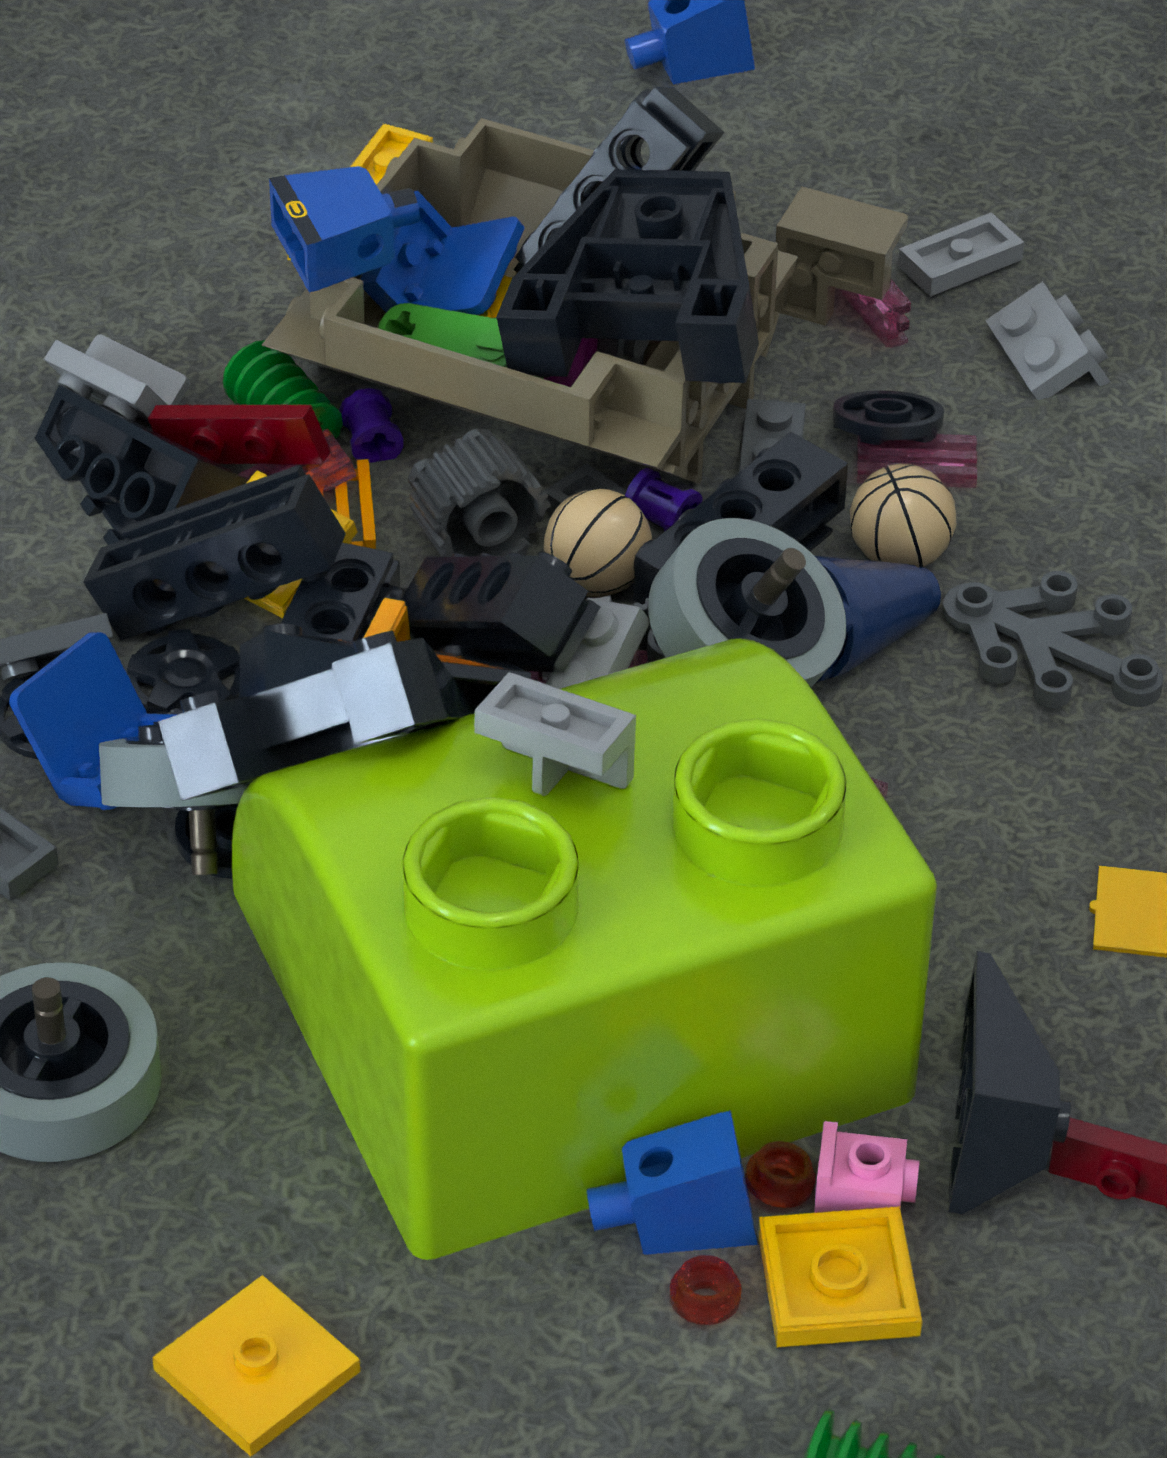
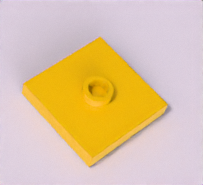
[758,1206,922,1347]
[152,1275,360,1457]

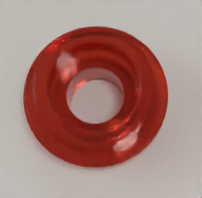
[745,1141,816,1208]
[669,1255,742,1325]

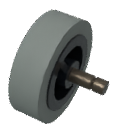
[648,518,846,687]
[99,722,247,875]
[0,962,161,1162]

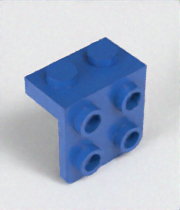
[360,190,524,315]
[9,632,175,810]

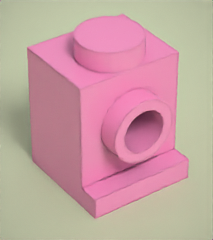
[814,1121,919,1213]

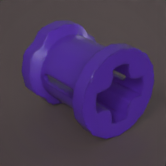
[339,388,404,463]
[625,468,703,532]

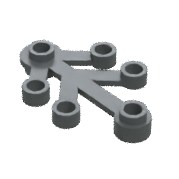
[943,571,1163,708]

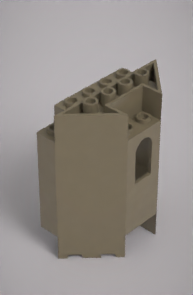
[262,118,798,484]

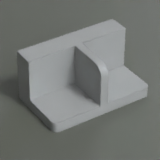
[474,672,636,796]

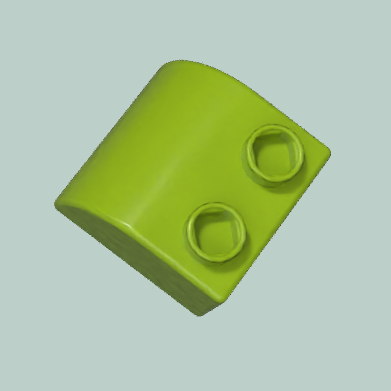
[232,638,937,1260]

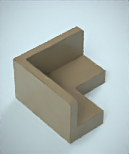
[775,187,908,326]

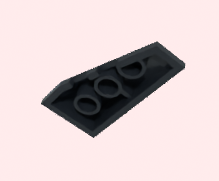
[35,385,248,545]
[948,951,1071,1214]

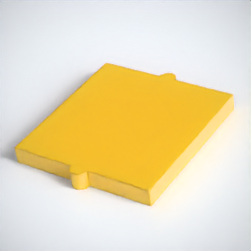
[1089,866,1167,958]

